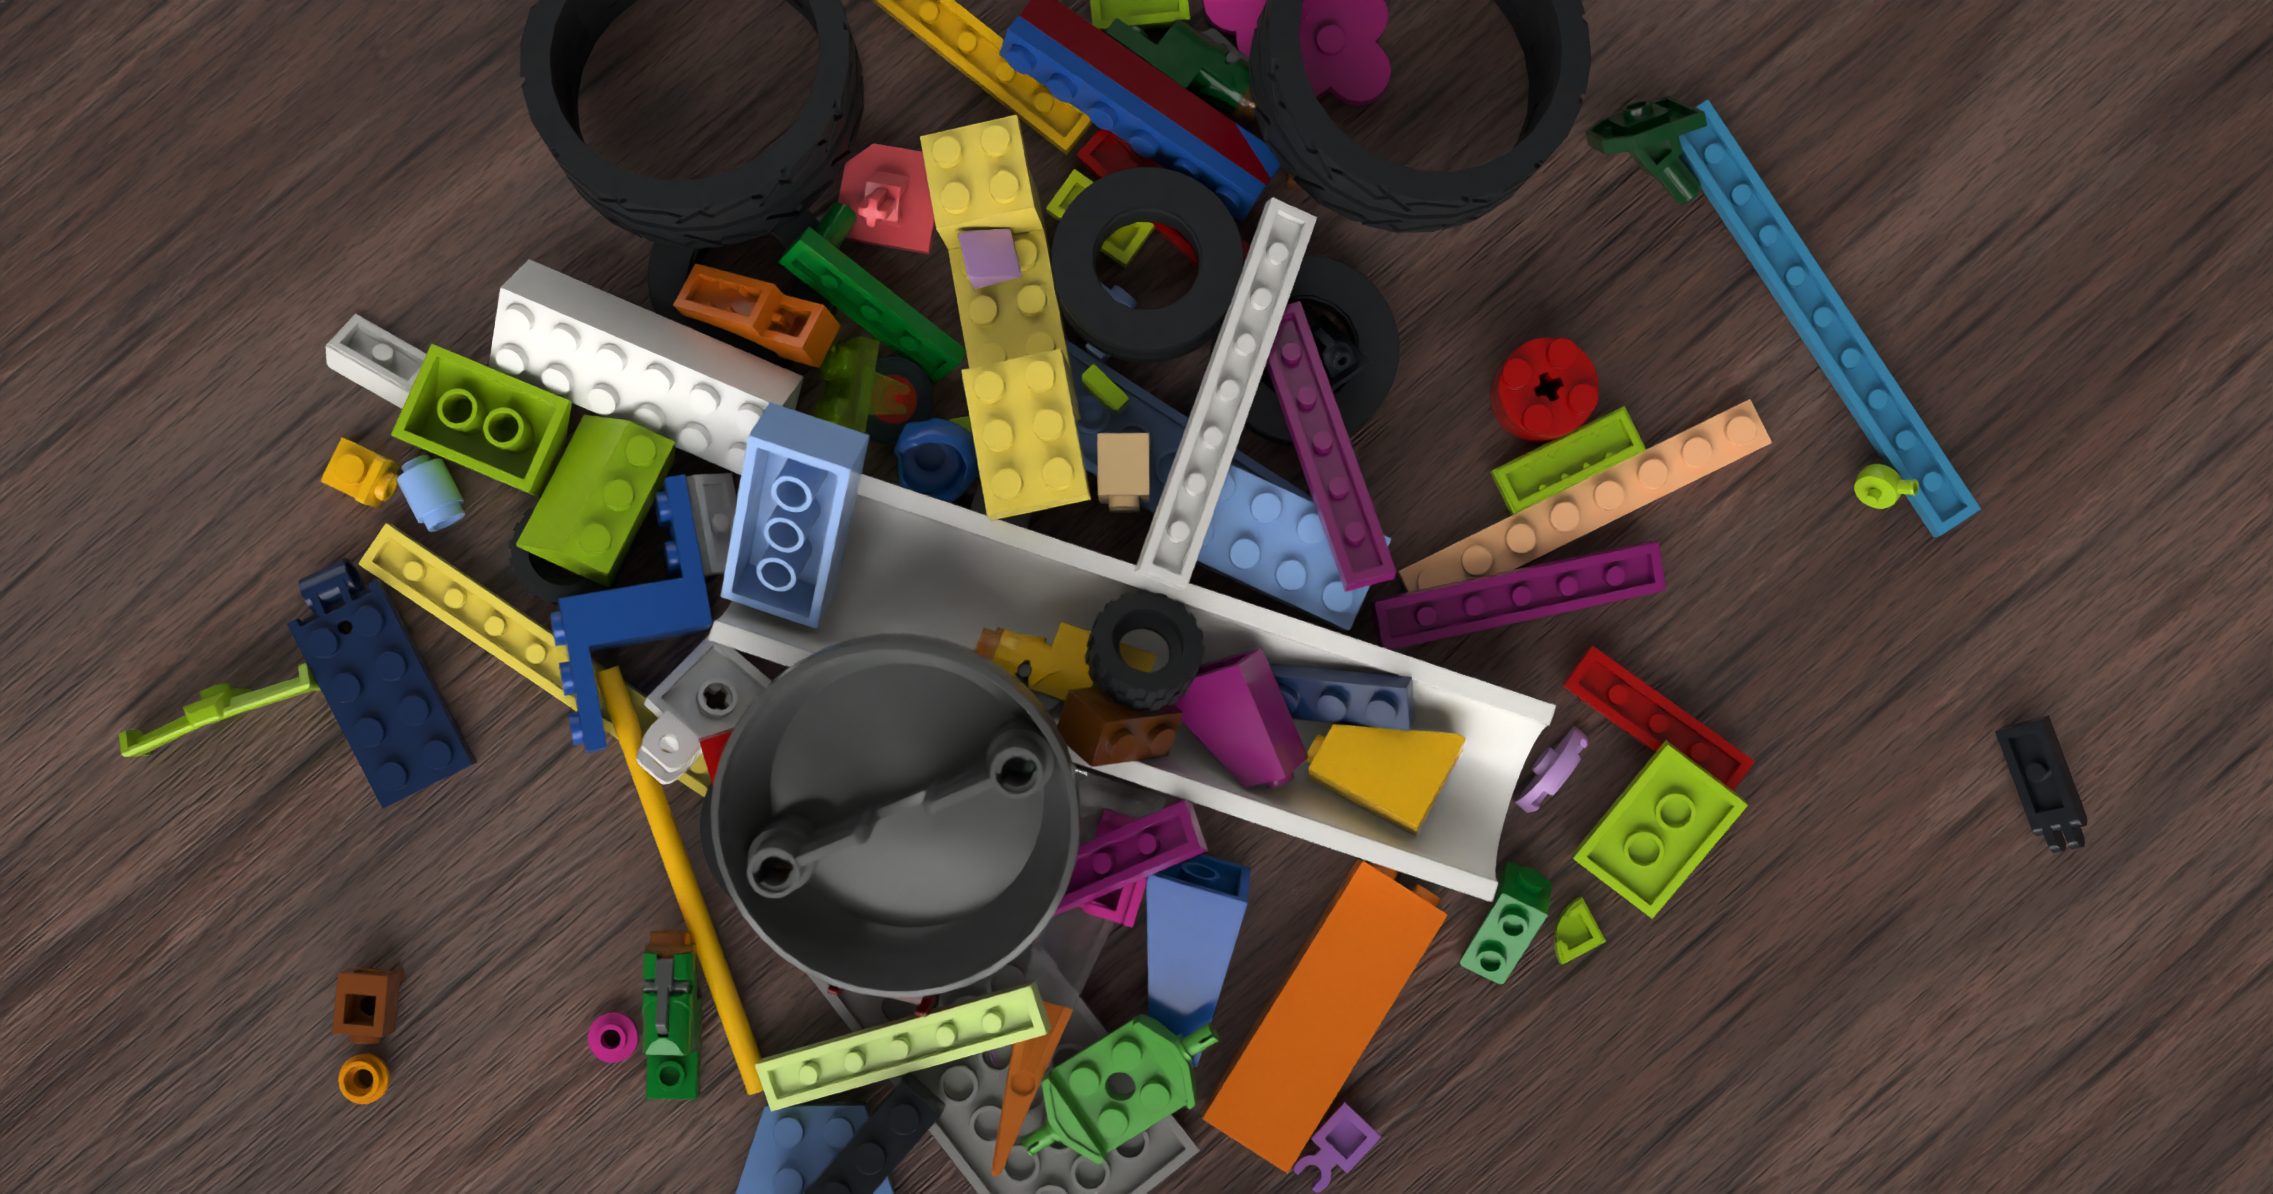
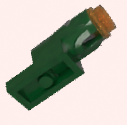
[1105,17,1257,122]

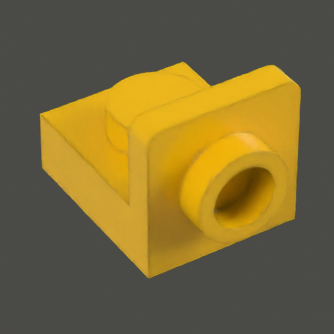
[320,437,401,508]

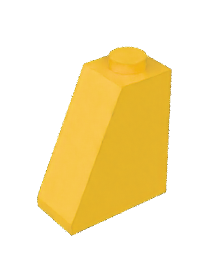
[1305,724,1466,836]

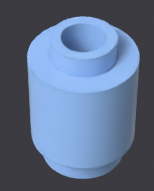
[396,455,465,532]

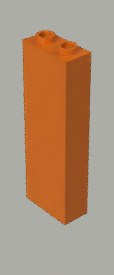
[1200,859,1448,1174]

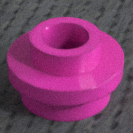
[588,1012,639,1063]

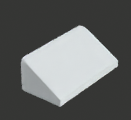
[325,313,426,409]

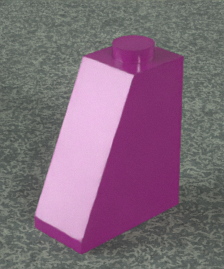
[1174,647,1308,789]

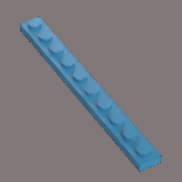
[1679,100,1981,538]

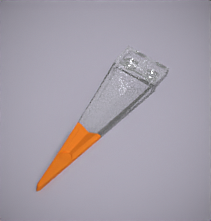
[991,768,1166,1177]

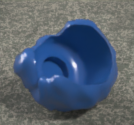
[893,418,979,504]

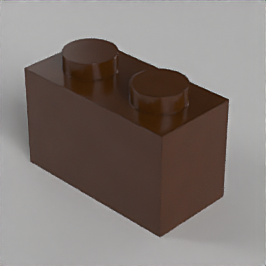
[1057,687,1183,767]

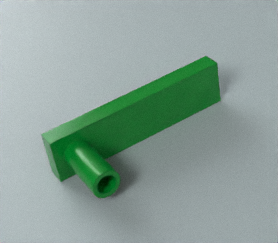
[778,202,966,384]

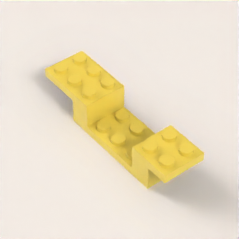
[920,115,1091,521]

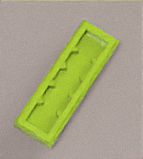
[1490,406,1646,516]

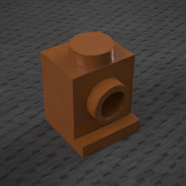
[332,967,404,1044]

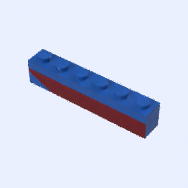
[999,0,1281,222]

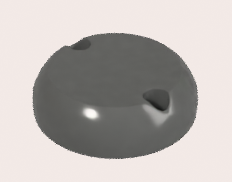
[711,634,1081,997]

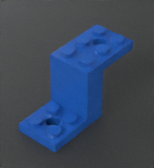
[550,474,713,754]

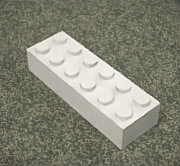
[489,259,804,475]

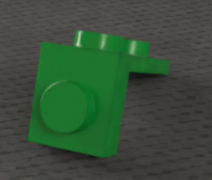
[1460,860,1552,984]

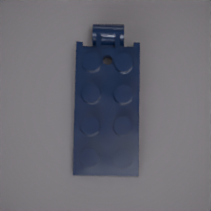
[287,558,477,808]

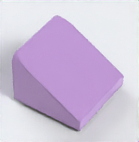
[958,229,1022,289]

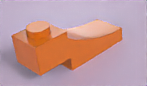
[673,263,841,368]

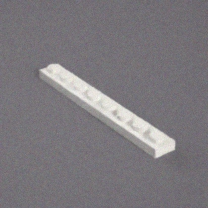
[1134,197,1317,591]

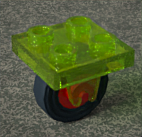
[813,337,934,444]

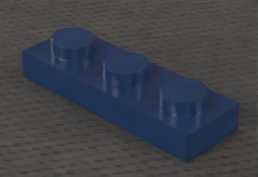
[1269,664,1415,731]

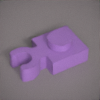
[1292,1099,1381,1193]

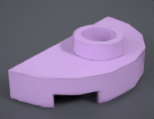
[1514,726,1589,813]

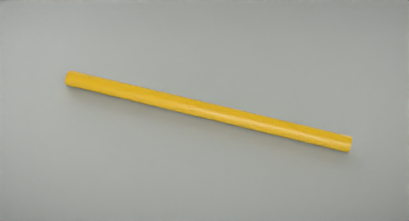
[595,665,763,1095]

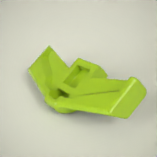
[119,662,321,757]

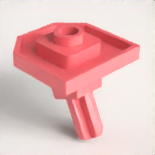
[838,143,935,255]

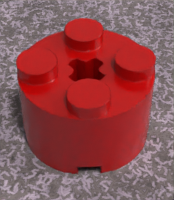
[1490,337,1599,443]

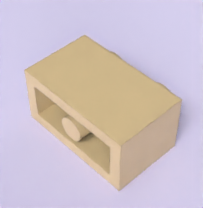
[1097,433,1150,513]

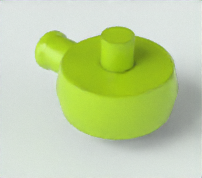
[1854,464,1919,509]

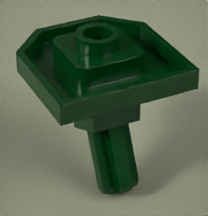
[1585,96,1707,204]

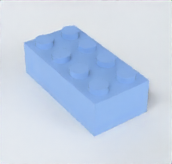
[721,402,870,629]
[1196,464,1392,632]

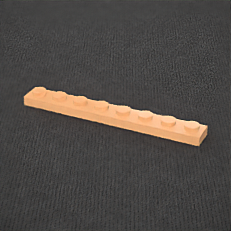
[1396,399,1772,593]

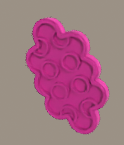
[1203,0,1391,106]

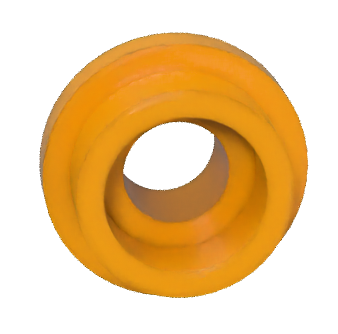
[338,1053,390,1104]

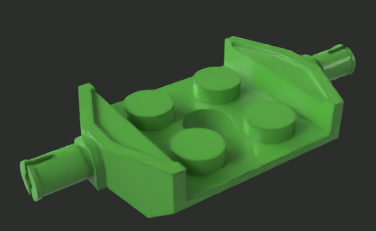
[1021,1014,1220,1165]

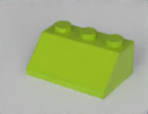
[391,343,572,498]
[516,415,675,588]

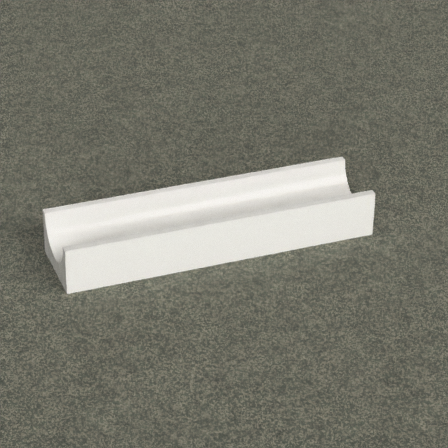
[708,474,1556,902]

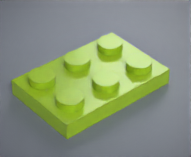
[1572,740,1748,919]

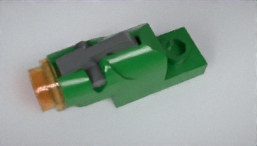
[642,929,702,1100]

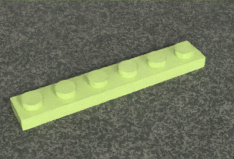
[755,980,1052,1112]

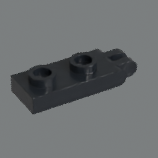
[1995,715,2087,853]

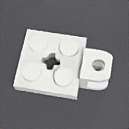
[636,634,771,785]

